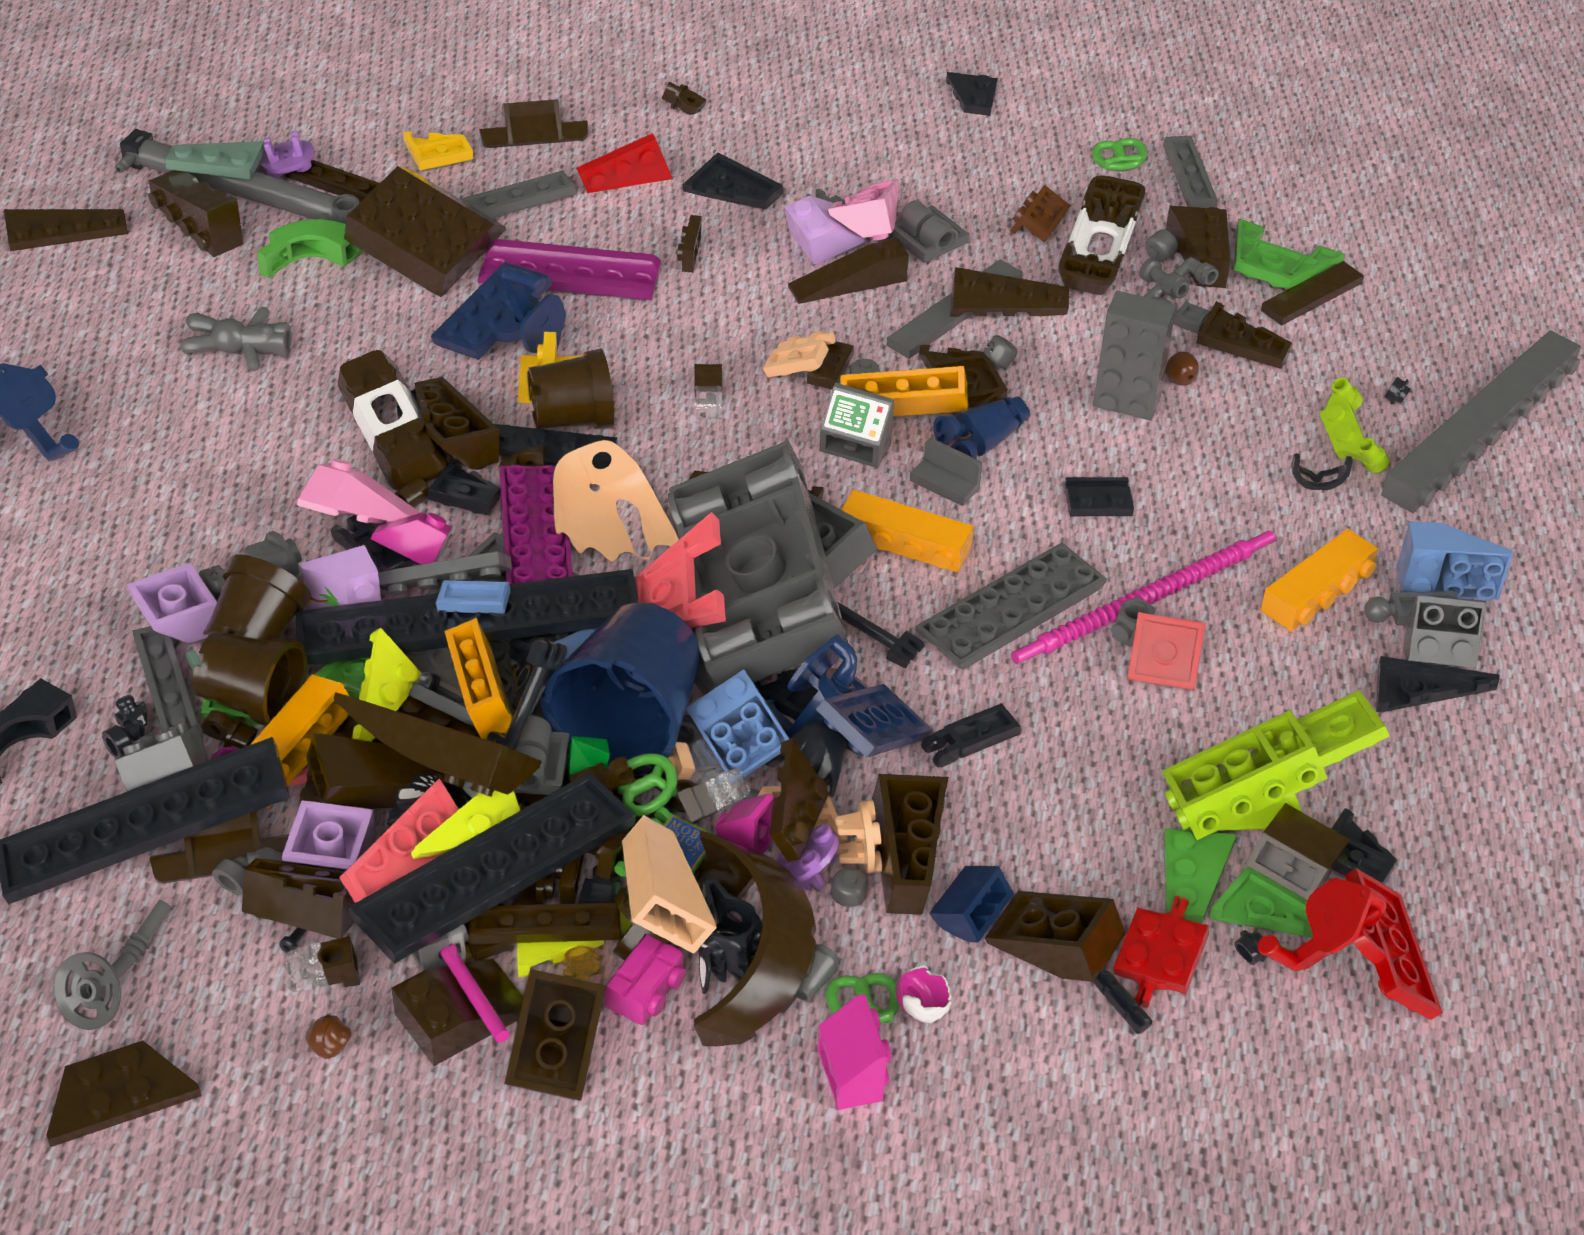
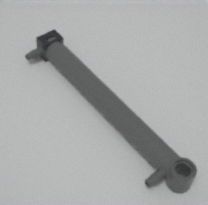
[115,129,359,224]

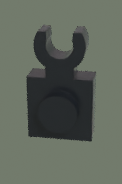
[578,865,622,903]

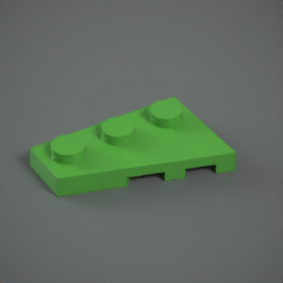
[1164,828,1237,923]

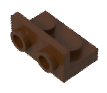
[1010,185,1071,242]

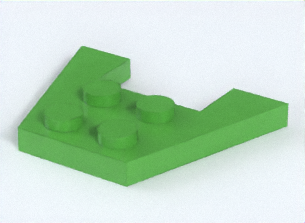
[1234,219,1345,289]

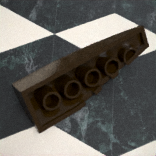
[333,692,542,797]

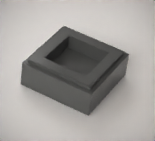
[1174,301,1210,334]

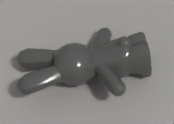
[180,307,292,371]

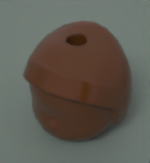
[1165,352,1199,385]
[305,1015,352,1059]

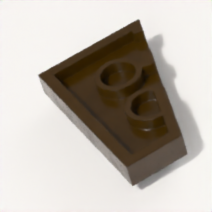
[1196,301,1292,369]
[769,738,829,863]

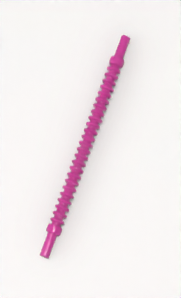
[1011,530,1275,664]

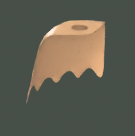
[553,440,679,562]

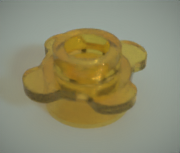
[562,946,601,980]

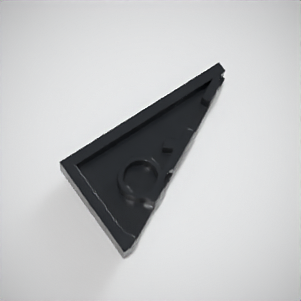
[1376,656,1500,712]

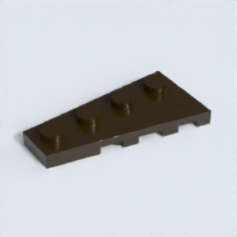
[4,209,128,251]

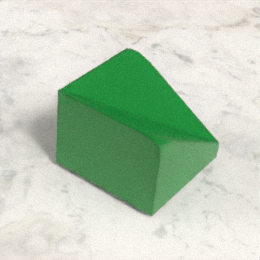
[566,736,610,780]

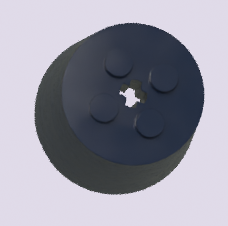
[542,603,701,775]

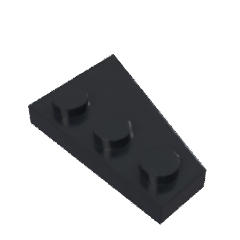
[682,152,784,209]

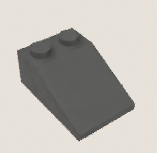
[809,493,877,589]

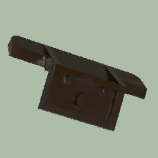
[479,99,588,148]
[150,811,292,884]

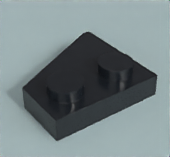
[946,72,998,116]
[428,458,500,515]
[1331,808,1397,885]

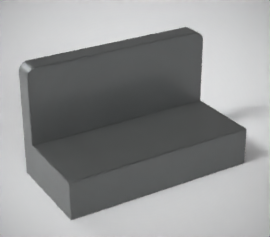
[910,438,982,506]

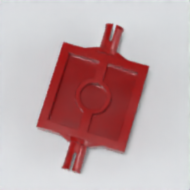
[1113,896,1209,1008]

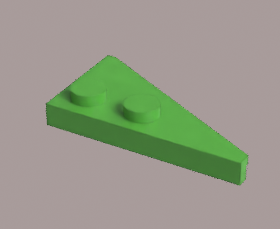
[1209,866,1353,945]

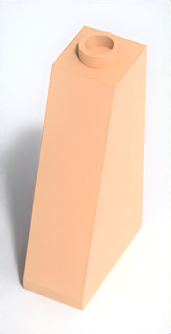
[622,815,716,953]

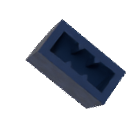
[929,866,1014,943]

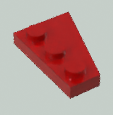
[576,133,673,193]

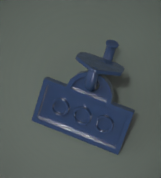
[431,262,566,360]
[0,363,79,461]
[766,634,933,758]

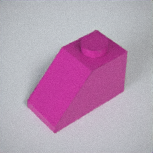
[371,512,452,565]
[715,794,775,854]

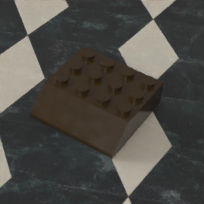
[344,166,506,297]

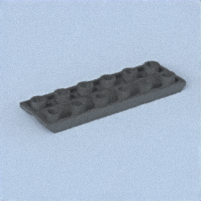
[915,542,1107,670]

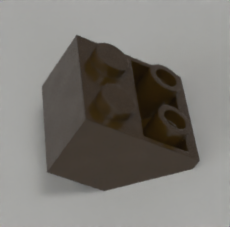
[1245,803,1350,900]

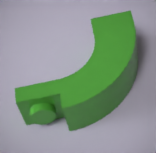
[257,219,363,278]

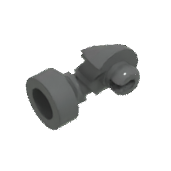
[212,847,288,896]

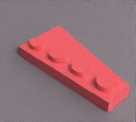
[339,778,459,903]

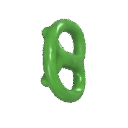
[1092,138,1147,171]
[617,753,678,816]
[826,973,900,1024]

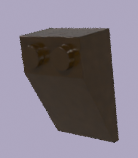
[985,891,1126,982]
[391,958,523,1066]
[504,969,606,1101]

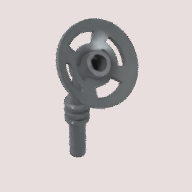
[54,900,171,1030]

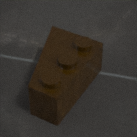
[1165,205,1231,288]
[242,858,355,939]

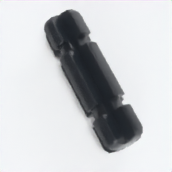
[1094,970,1152,1034]

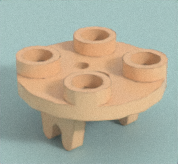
[836,800,882,874]

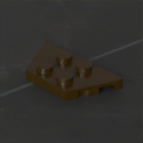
[919,345,1008,416]
[46,1040,201,1147]

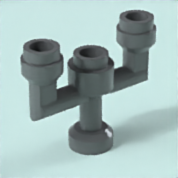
[1139,256,1218,304]

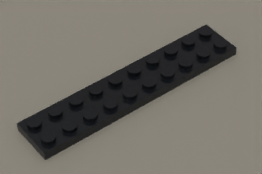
[296,569,639,665]

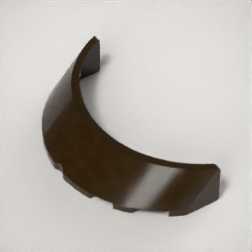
[694,830,816,1047]

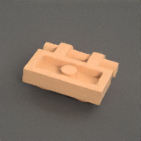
[763,331,836,378]

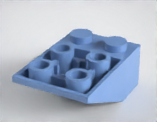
[1397,521,1513,600]
[686,669,789,785]

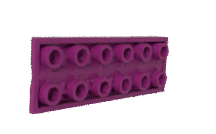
[478,239,661,300]
[499,465,573,584]

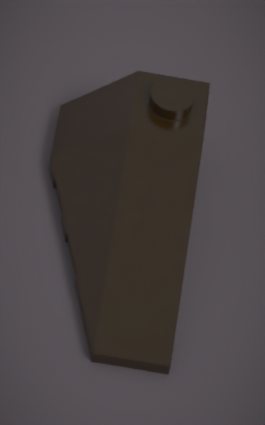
[788,238,909,304]
[414,376,499,469]

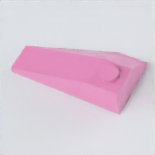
[828,179,899,240]
[297,459,421,523]

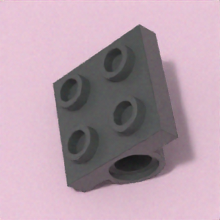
[888,200,969,263]
[514,716,570,795]

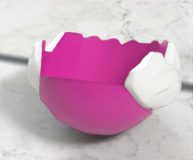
[895,965,952,1023]

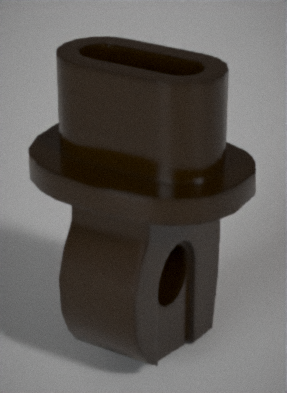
[662,81,707,115]
[498,447,547,471]
[201,710,258,749]

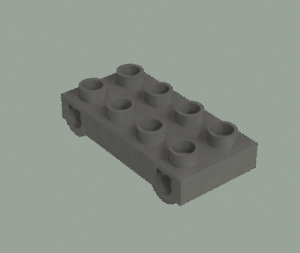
[668,440,848,687]

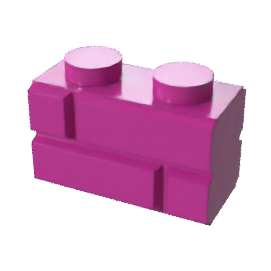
[604,934,686,1025]

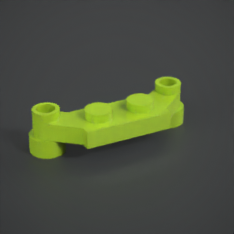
[1319,377,1390,474]

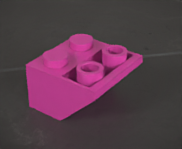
[817,994,891,1110]

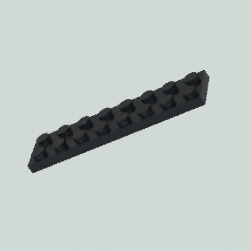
[0,737,290,905]
[349,772,636,964]

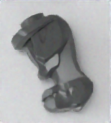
[199,531,302,601]

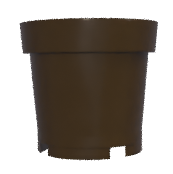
[527,348,614,429]
[203,554,311,641]
[193,631,307,726]

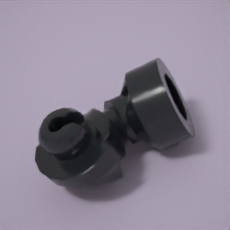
[102,694,147,759]

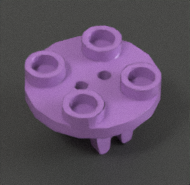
[259,130,315,178]
[776,823,839,891]

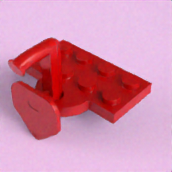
[1257,868,1443,1020]

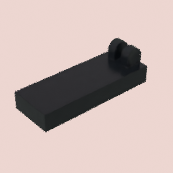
[408,672,475,727]

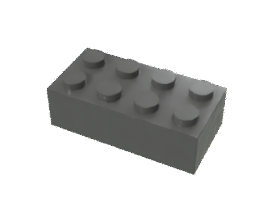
[1093,290,1177,421]

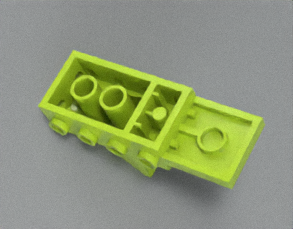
[1162,689,1390,840]

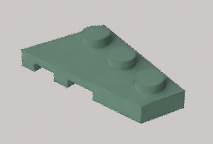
[165,141,265,180]

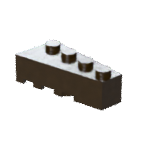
[148,170,243,257]
[872,774,949,915]

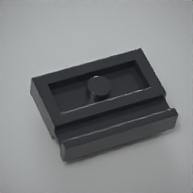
[1065,477,1134,517]

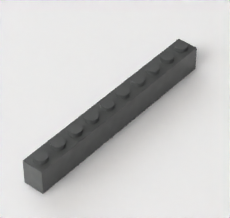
[1381,330,1581,513]

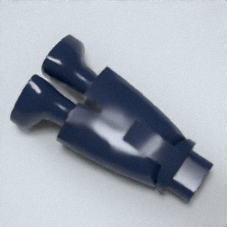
[933,396,1030,459]

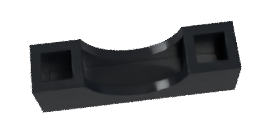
[0,678,77,785]

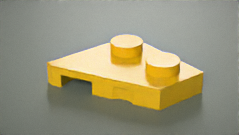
[403,131,473,171]

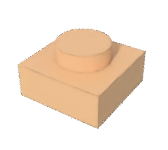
[668,742,695,781]

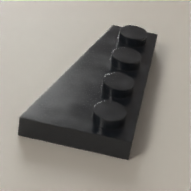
[494,424,617,469]

